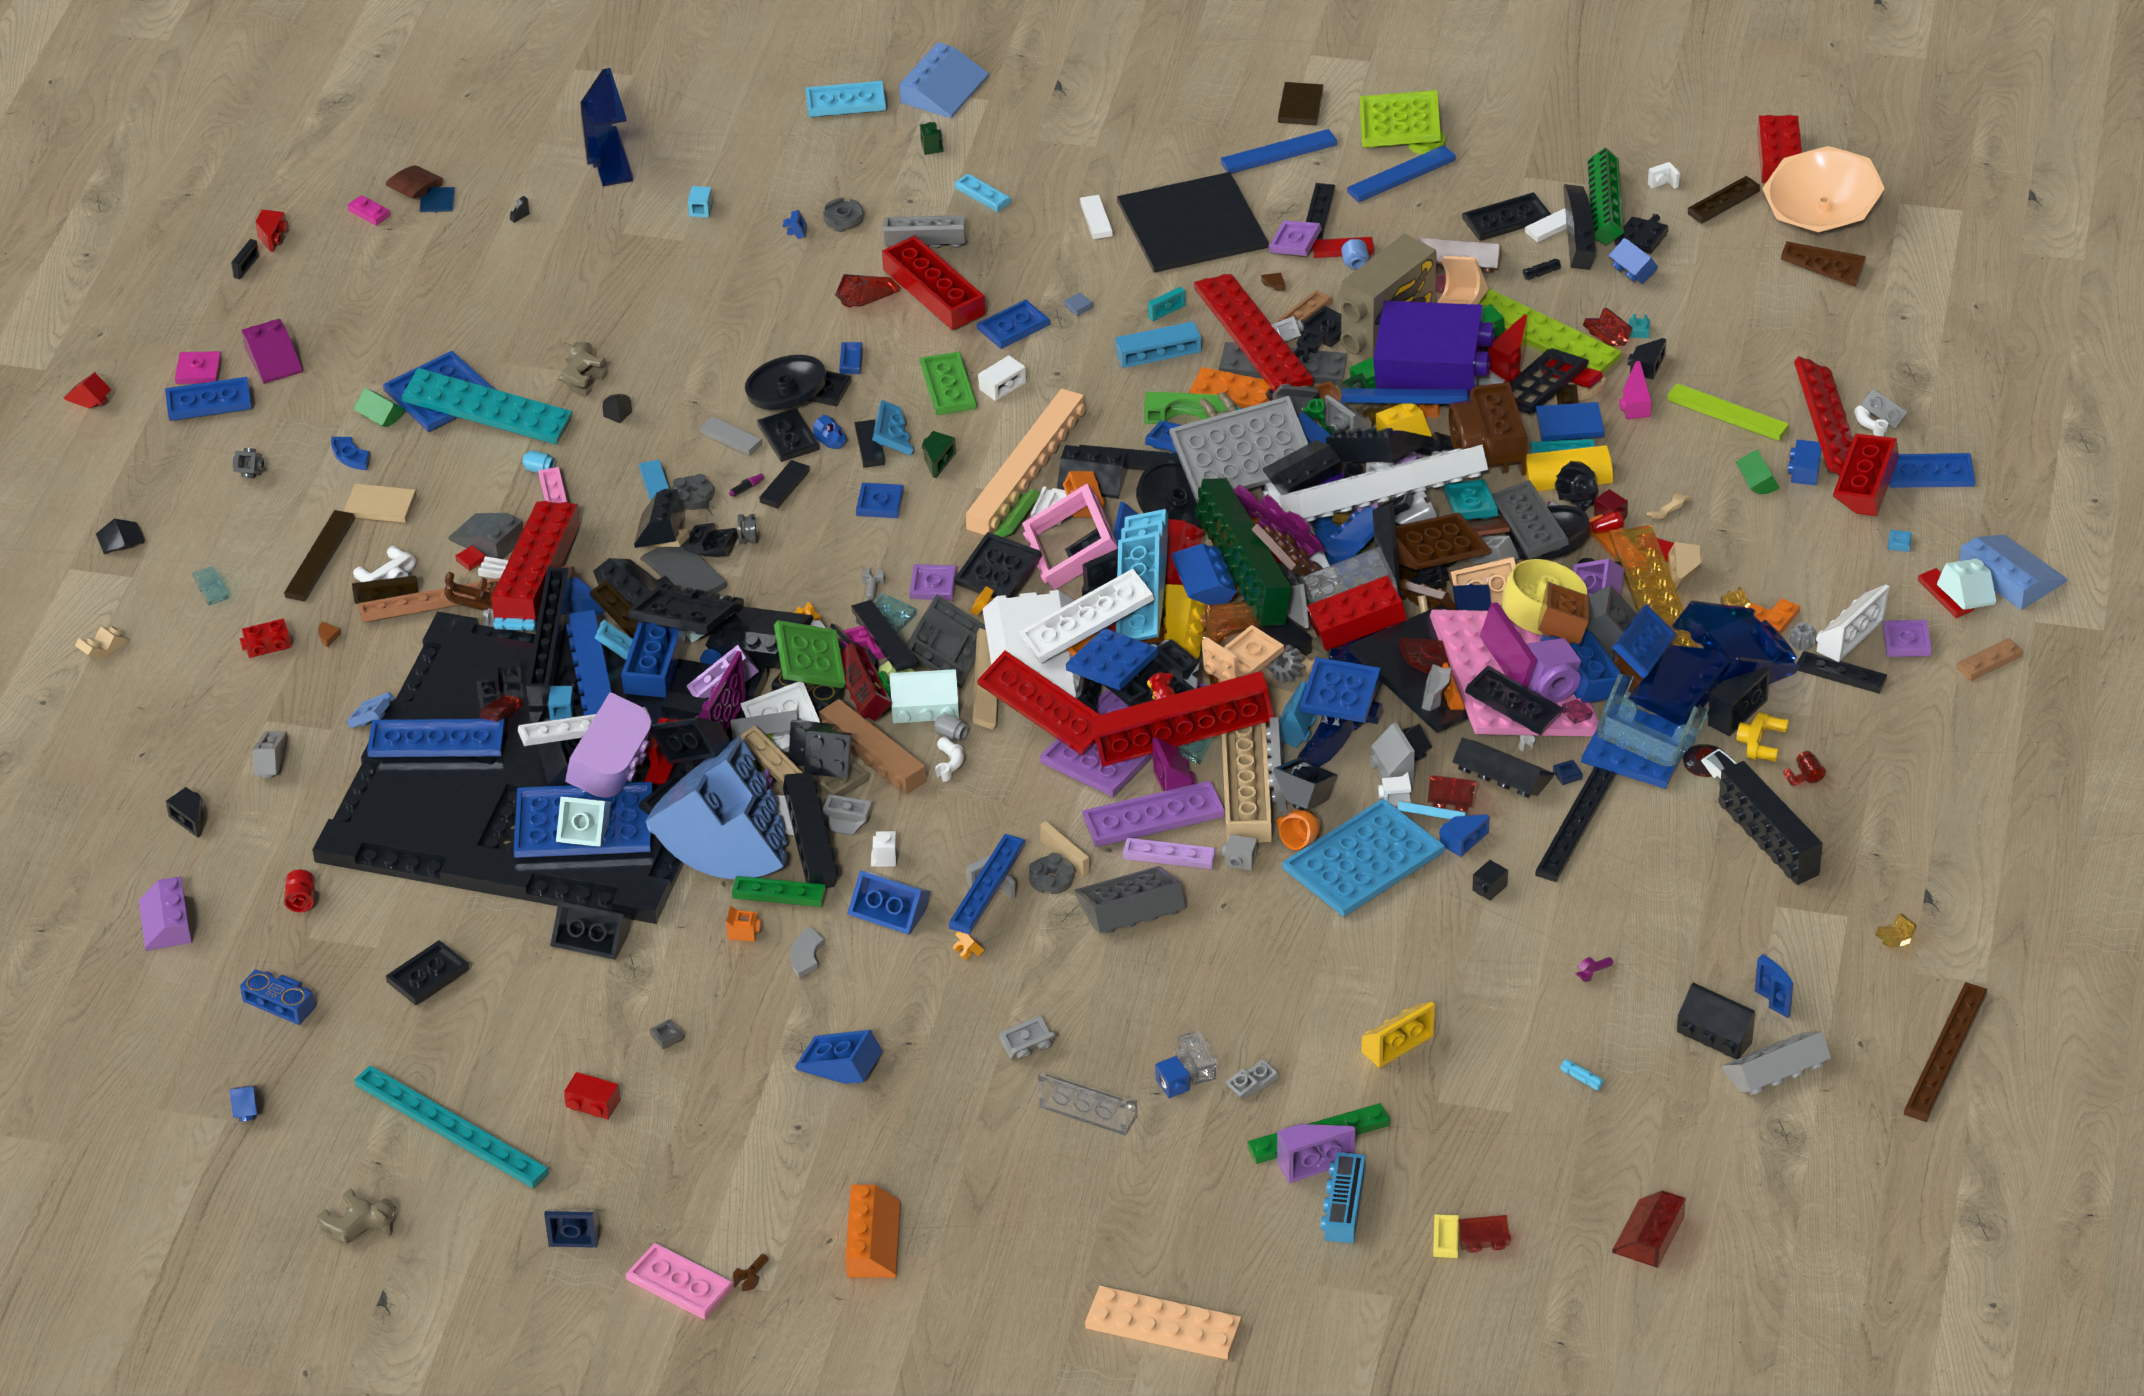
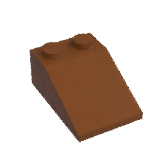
[1538,582,1589,644]

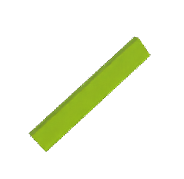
[1667,383,1789,441]

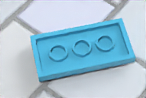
[805,81,886,117]

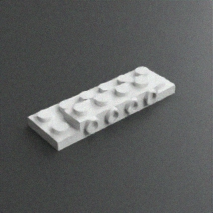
[1020,569,1154,663]

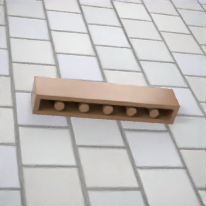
[819,699,927,795]

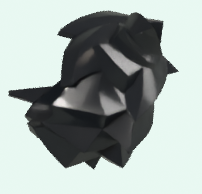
[1555,461,1598,512]

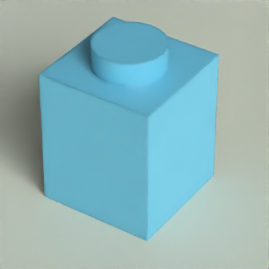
[688,186,713,217]

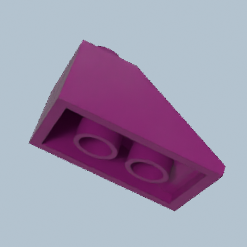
[241,318,303,384]

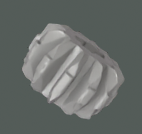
[1268,645,1305,683]

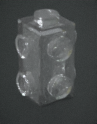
[1175,1031,1219,1085]

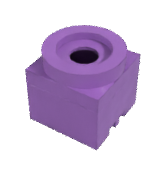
[1527,638,1581,703]

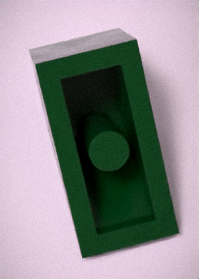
[922,431,956,478]

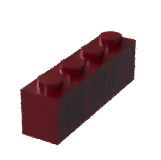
[841,642,892,722]

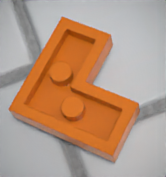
[1741,598,1800,637]

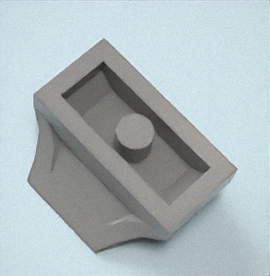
[1422,664,1452,711]
[822,794,872,835]

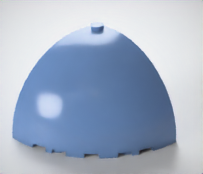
[645,736,787,879]

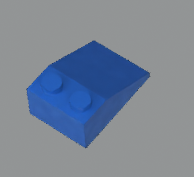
[795,1030,883,1084]

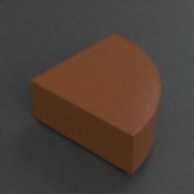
[318,621,341,647]

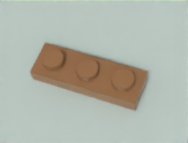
[1957,638,2023,681]

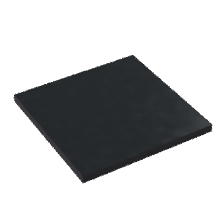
[1117,172,1268,273]
[1348,604,1469,733]

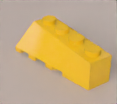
[1163,584,1208,659]

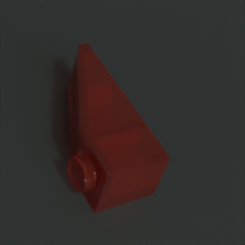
[835,274,901,307]

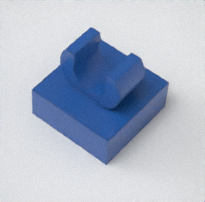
[783,210,807,239]

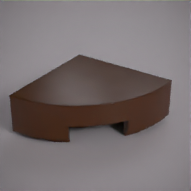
[1261,272,1285,291]

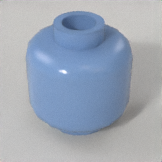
[1341,239,1369,269]

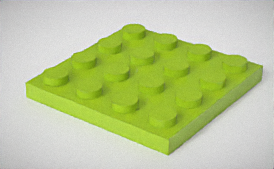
[1360,90,1441,148]

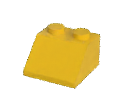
[1376,403,1432,437]

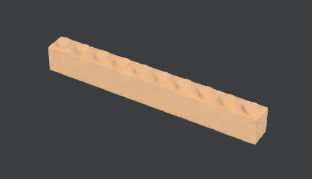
[966,388,1086,535]

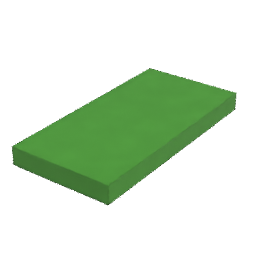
[919,352,977,415]

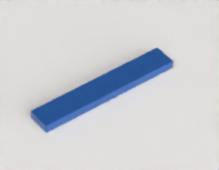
[1221,129,1337,174]
[1347,145,1456,203]
[1341,388,1467,404]
[949,834,1026,935]

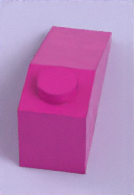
[1619,361,1651,419]

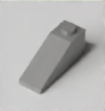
[1467,536,1519,564]
[253,731,287,778]

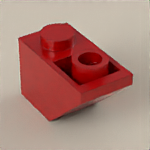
[255,209,288,252]

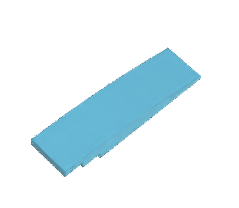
[1116,509,1168,641]

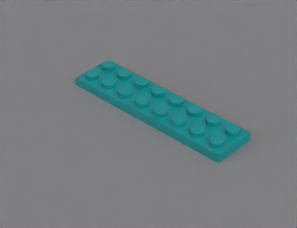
[402,368,572,445]

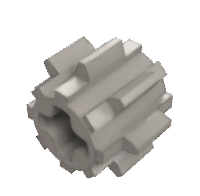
[1790,622,1816,651]

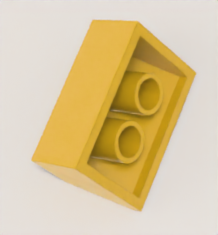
[1361,1002,1435,1068]

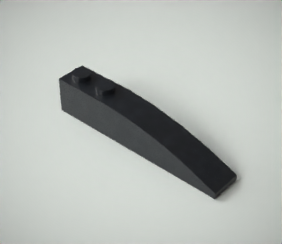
[1563,184,1596,270]

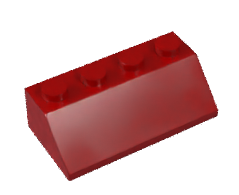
[1833,433,1899,516]

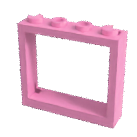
[1022,484,1118,590]

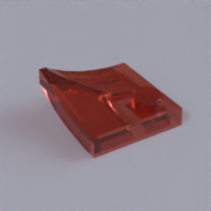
[1399,637,1450,674]

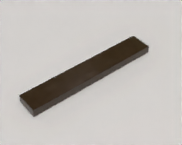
[284,510,355,601]

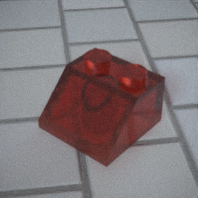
[1427,775,1479,812]

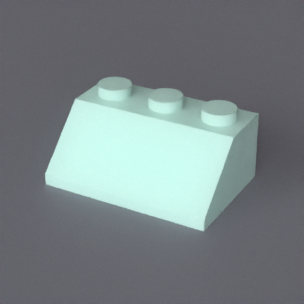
[890,669,959,723]

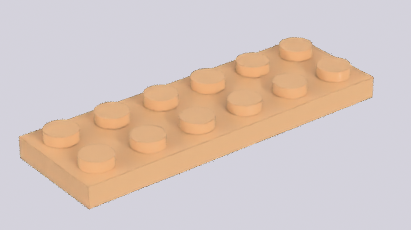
[1085,1286,1241,1360]

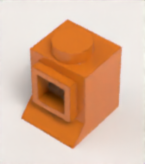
[726,905,762,942]

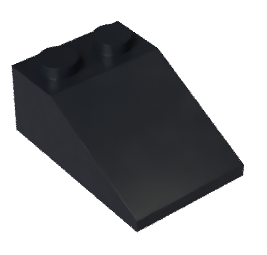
[1707,667,1770,737]

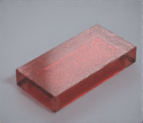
[479,695,523,722]

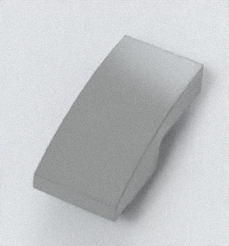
[1225,1059,1279,1099]

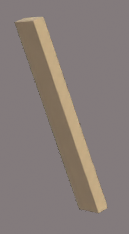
[973,628,997,730]

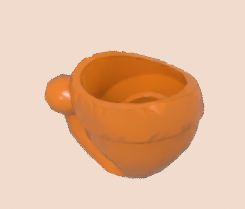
[1275,810,1321,851]

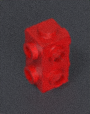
[239,618,291,658]

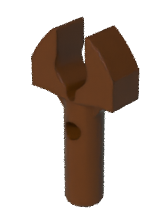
[733,1254,768,1291]

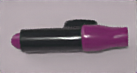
[729,473,764,497]

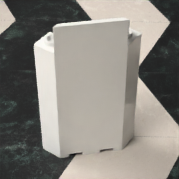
[983,590,1080,698]

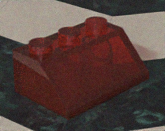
[1612,1191,1686,1268]

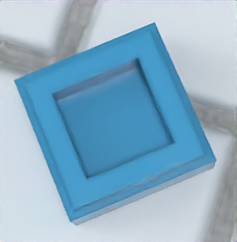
[1888,530,1912,552]

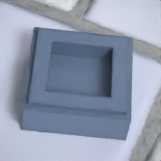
[1064,293,1093,316]

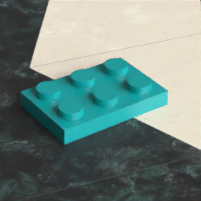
[1443,479,1498,521]

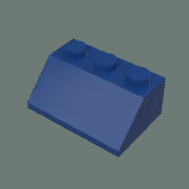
[1324,507,1395,564]
[1171,543,1237,610]
[847,870,931,934]

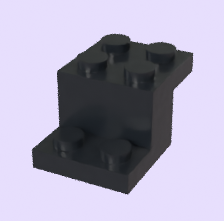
[789,719,852,778]

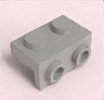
[998,1015,1055,1060]

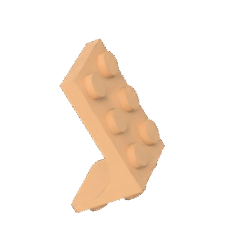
[1437,256,1489,304]
[1202,625,1284,681]

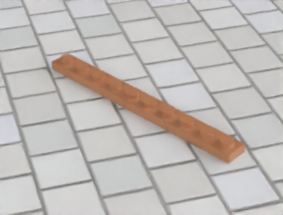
[358,565,574,622]

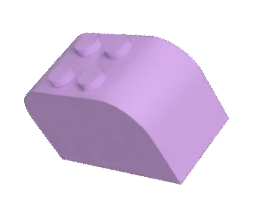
[565,692,651,798]

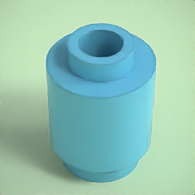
[522,450,555,473]

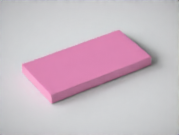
[626,1243,734,1320]

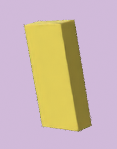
[1433,1214,1459,1258]

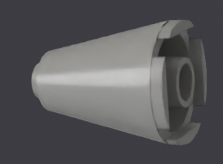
[1395,491,1437,525]

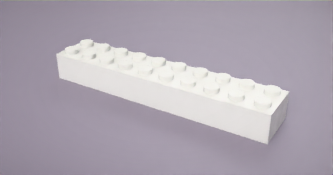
[1279,445,1488,522]

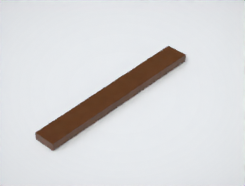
[1904,982,1988,1122]

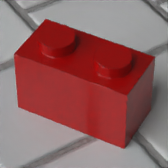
[564,1072,621,1120]

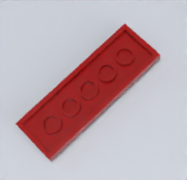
[977,650,1100,756]

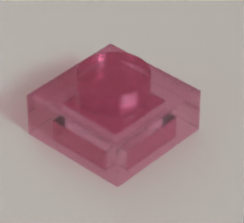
[1562,698,1593,724]

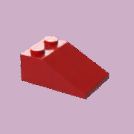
[1488,314,1527,383]

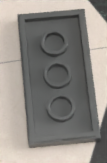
[643,543,727,594]

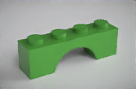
[1144,391,1229,424]

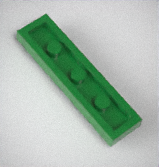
[732,876,826,907]

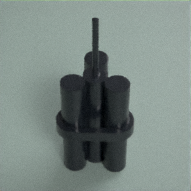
[1410,561,1457,589]

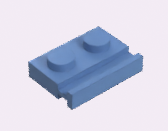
[346,692,395,728]

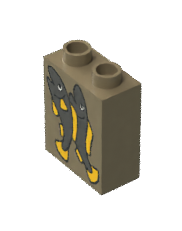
[1340,233,1437,359]

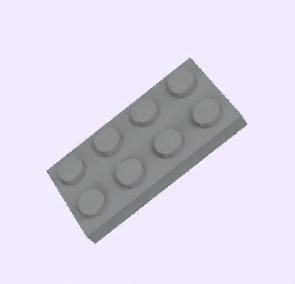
[1266,717,1287,812]

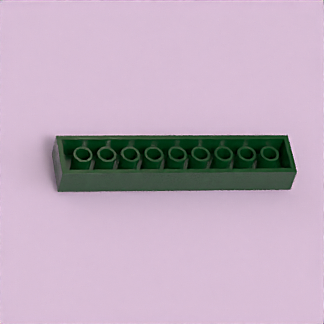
[1195,478,1291,626]

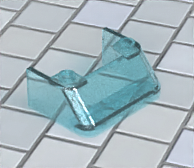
[1597,673,1709,767]

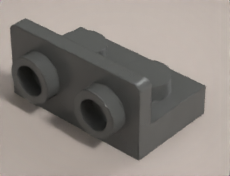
[1272,384,1318,420]

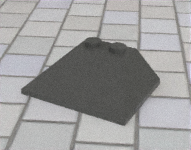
[906,594,986,688]

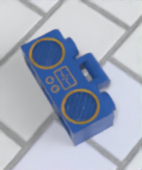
[240,969,316,1025]

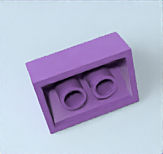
[139,876,192,951]

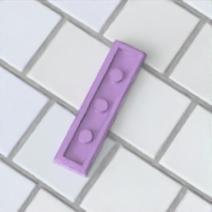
[1123,838,1216,869]

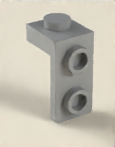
[966,856,1016,898]

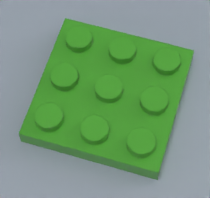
[774,620,846,688]

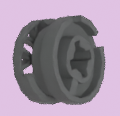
[738,514,757,544]

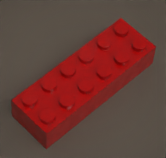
[882,235,985,330]

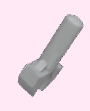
[862,567,884,600]

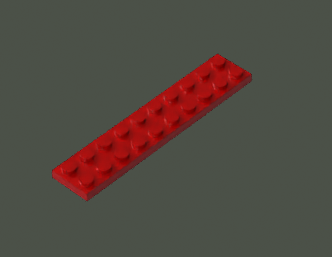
[1194,274,1313,392]

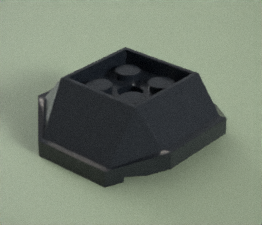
[1104,639,1200,707]

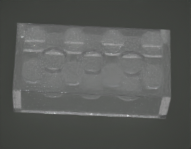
[1299,546,1398,605]

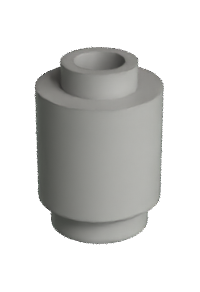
[934,713,969,742]

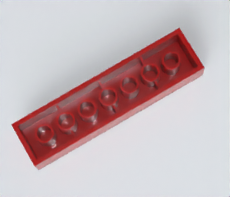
[491,501,580,621]
[1089,671,1274,767]

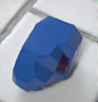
[813,415,846,449]

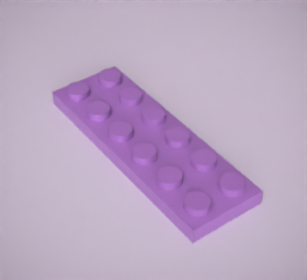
[1082,780,1225,847]

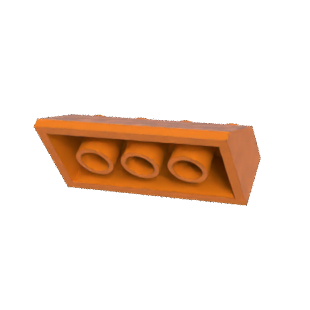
[846,1185,901,1278]

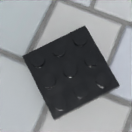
[954,532,1042,598]

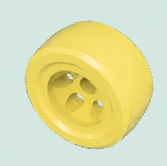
[1502,559,1587,635]

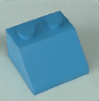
[1279,681,1317,748]

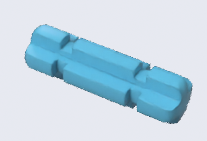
[494,618,537,631]
[1560,1059,1604,1090]

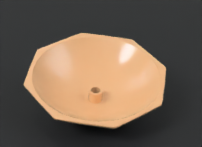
[1762,146,1885,233]

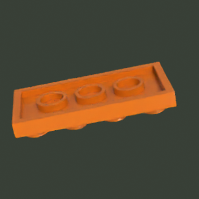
[1188,367,1271,409]

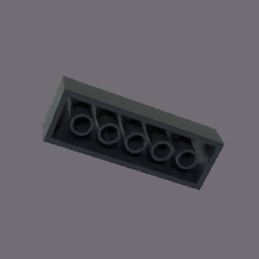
[1718,761,1823,885]

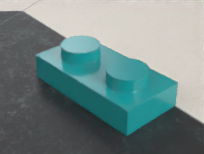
[1148,286,1186,322]

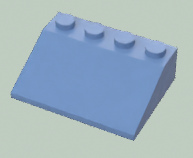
[899,42,989,118]
[1959,534,2067,610]

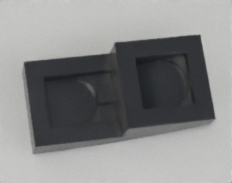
[1415,432,1454,455]

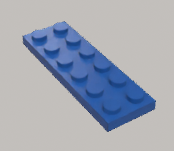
[367,719,505,757]

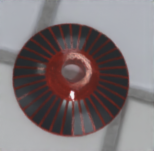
[1683,744,1725,777]

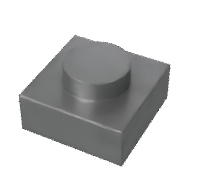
[650,1019,683,1049]

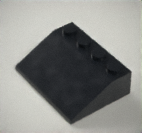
[1326,428,1434,462]
[705,607,814,669]

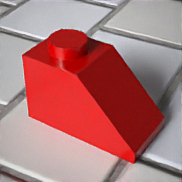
[63,372,111,409]

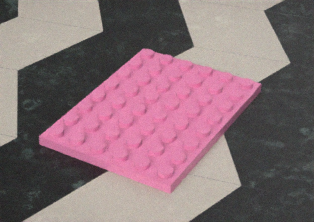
[1430,609,1599,736]

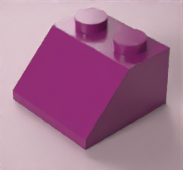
[1152,737,1195,791]

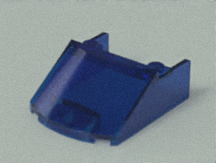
[580,68,633,186]
[1672,601,1800,684]

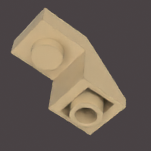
[75,626,128,659]

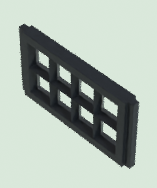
[1509,348,1589,414]

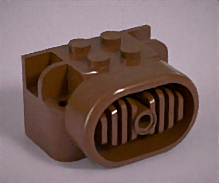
[1448,382,1527,475]

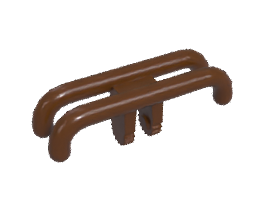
[444,572,498,611]

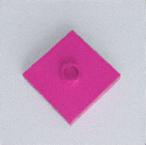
[175,351,221,384]

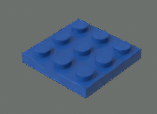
[1066,628,1158,691]
[1300,657,1381,723]

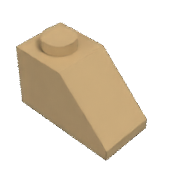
[1668,542,1703,590]

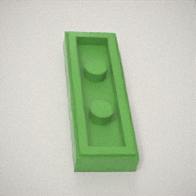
[994,489,1040,538]

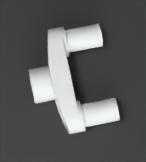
[353,546,416,582]

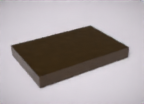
[1278,82,1323,125]

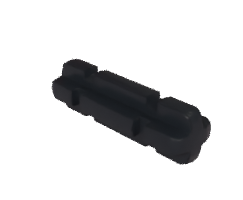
[1523,259,1561,280]

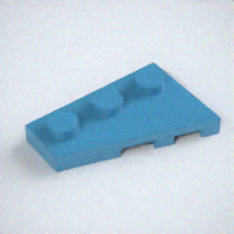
[872,400,914,456]

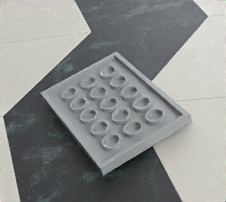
[1169,396,1308,503]

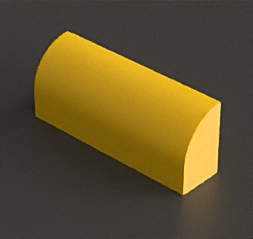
[1525,445,1613,491]

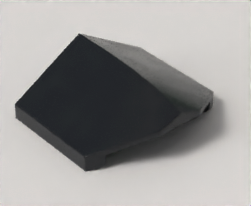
[96,518,145,554]

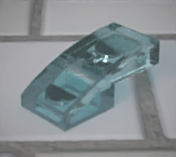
[192,566,229,606]

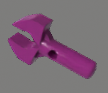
[1575,957,1613,982]

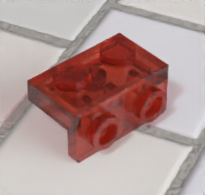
[1583,308,1633,347]
[1457,1215,1511,1253]

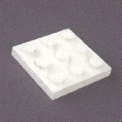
[741,682,820,753]

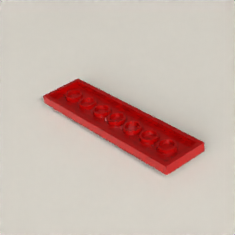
[1794,356,1854,475]

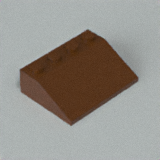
[1396,512,1491,570]

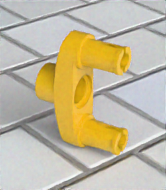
[1736,712,1789,763]

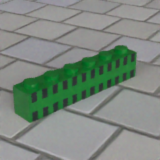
[1587,147,1624,246]

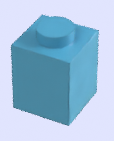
[548,686,574,720]

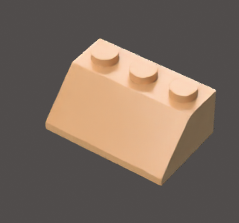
[1448,557,1516,611]

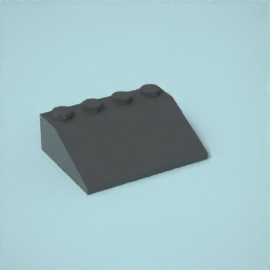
[1074,866,1185,934]

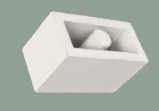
[978,355,1026,401]

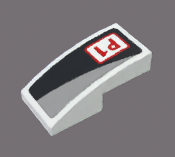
[1701,749,1737,779]

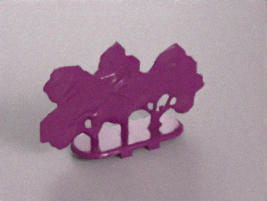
[1233,485,1325,557]

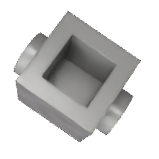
[1222,834,1257,871]

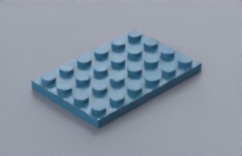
[1282,798,1445,917]

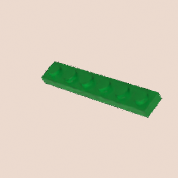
[1247,1103,1390,1164]

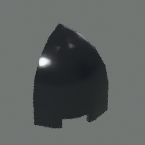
[602,394,632,423]

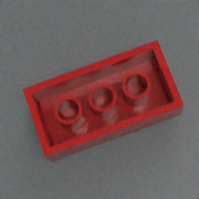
[1757,115,1802,183]
[1306,575,1407,651]

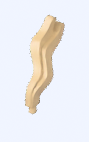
[1646,493,1691,519]

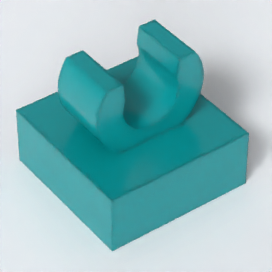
[1628,314,1650,338]

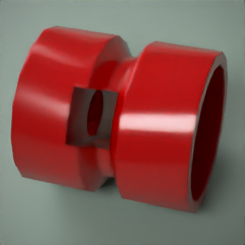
[284,869,315,913]

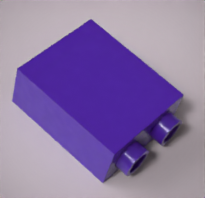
[1373,301,1494,393]

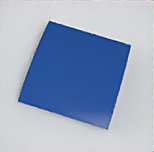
[1755,954,1794,1018]

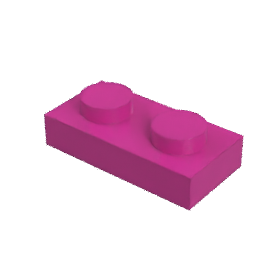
[347,195,390,226]

